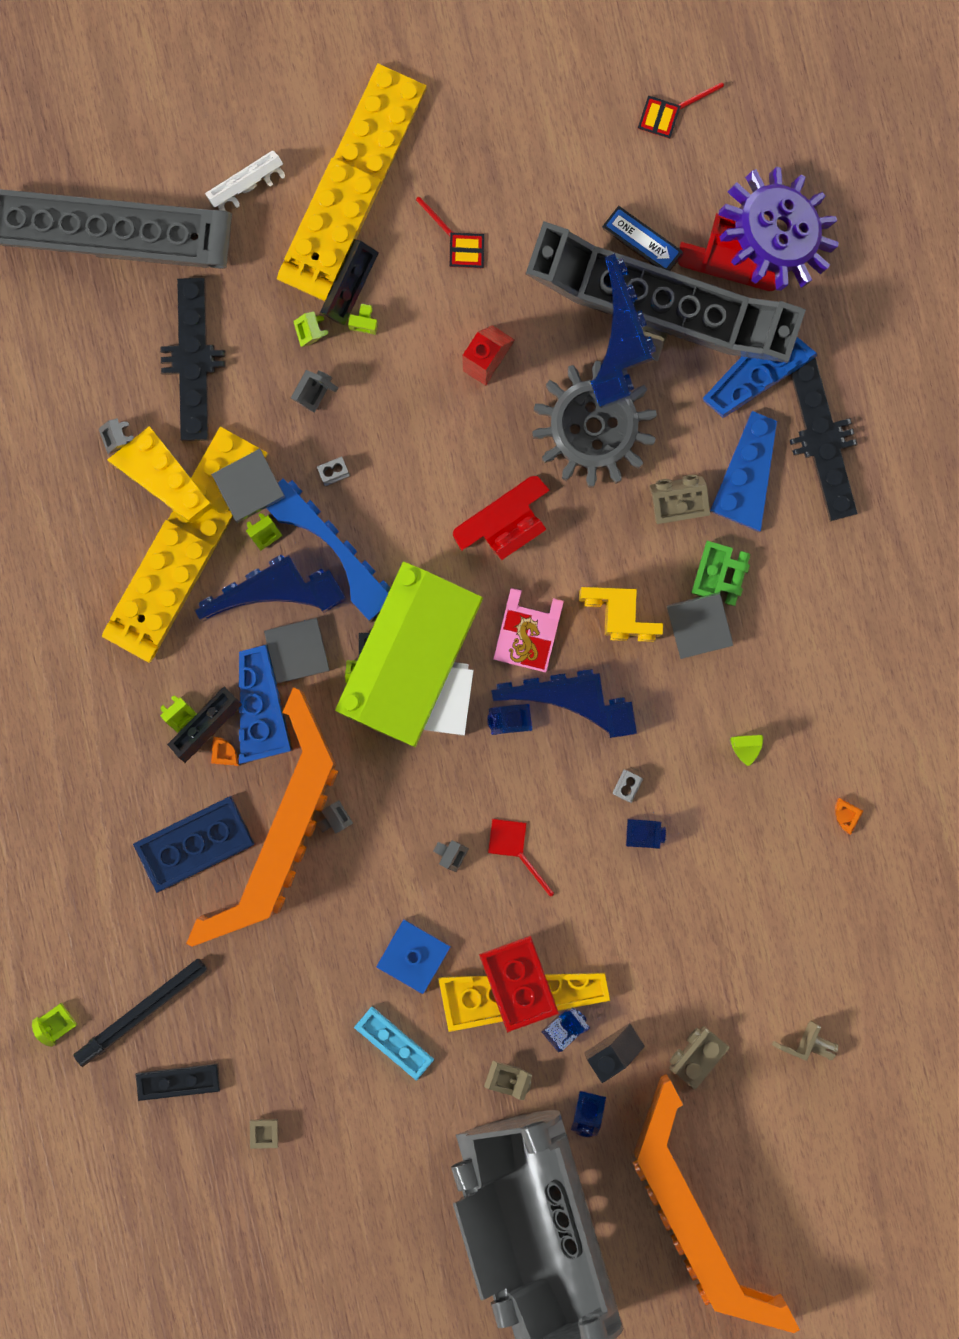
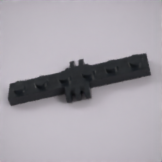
[160,278,226,441]
[789,357,858,522]

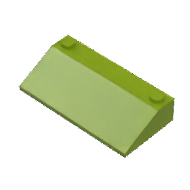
[335,562,483,747]

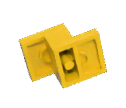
[579,587,663,642]

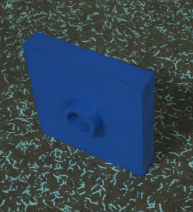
[376,919,451,994]

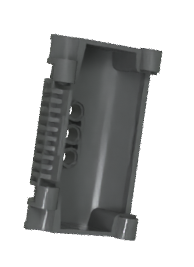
[451,1110,624,1339]

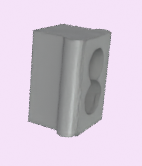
[317,456,350,486]
[612,770,643,803]

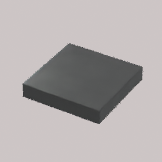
[212,449,286,523]
[667,592,733,659]
[264,618,330,684]

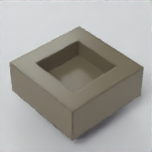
[250,1119,278,1149]

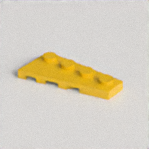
[107,426,213,524]

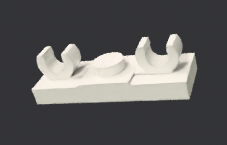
[205,151,285,211]

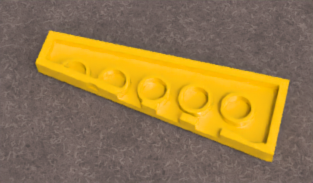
[438,973,610,1032]

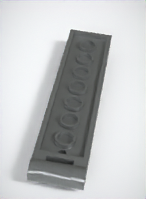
[0,189,232,269]

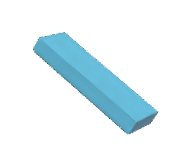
[354,1006,434,1081]

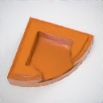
[211,736,239,766]
[835,798,863,835]

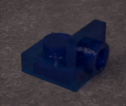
[487,704,532,735]
[625,819,666,849]
[571,1091,606,1137]

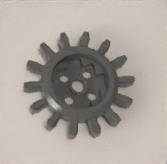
[532,361,657,488]

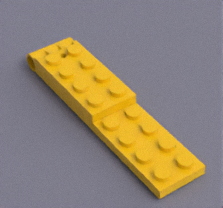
[277,63,427,301]
[102,427,268,663]

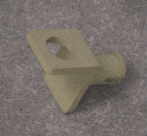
[772,1021,838,1061]

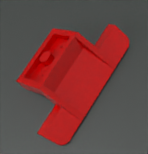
[678,213,776,291]
[453,476,550,560]

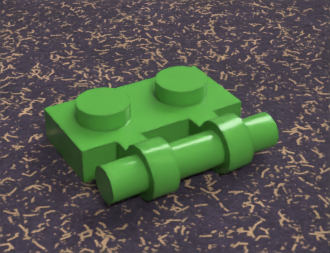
[691,541,751,606]

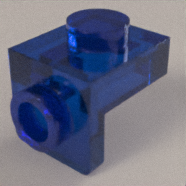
[541,1007,590,1053]

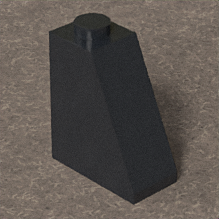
[584,1023,645,1083]

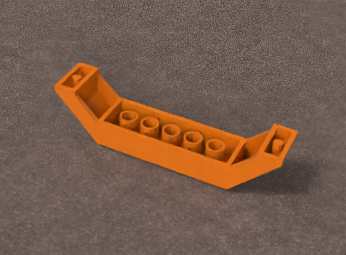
[186,687,338,947]
[632,1074,800,1333]

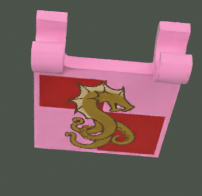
[493,588,564,672]

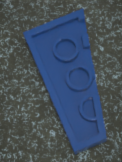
[703,337,817,418]
[710,411,777,532]
[239,645,293,764]

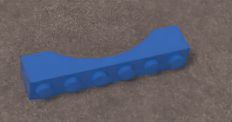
[266,478,391,622]

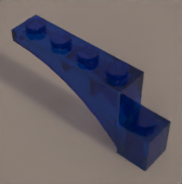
[590,253,657,408]
[194,554,347,621]
[491,669,637,738]

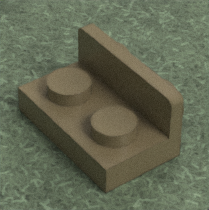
[650,475,710,524]
[669,1026,730,1090]

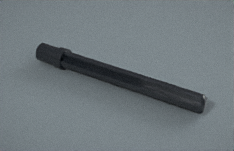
[73,959,207,1067]

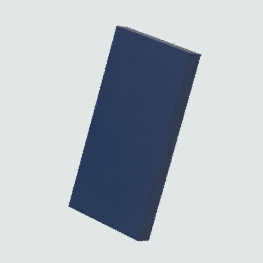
[133,796,255,893]

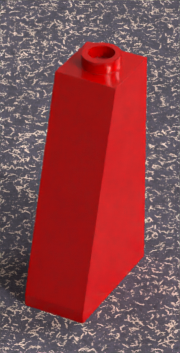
[462,325,515,386]

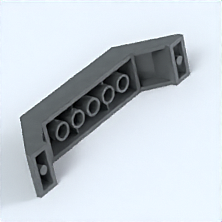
[526,221,806,363]

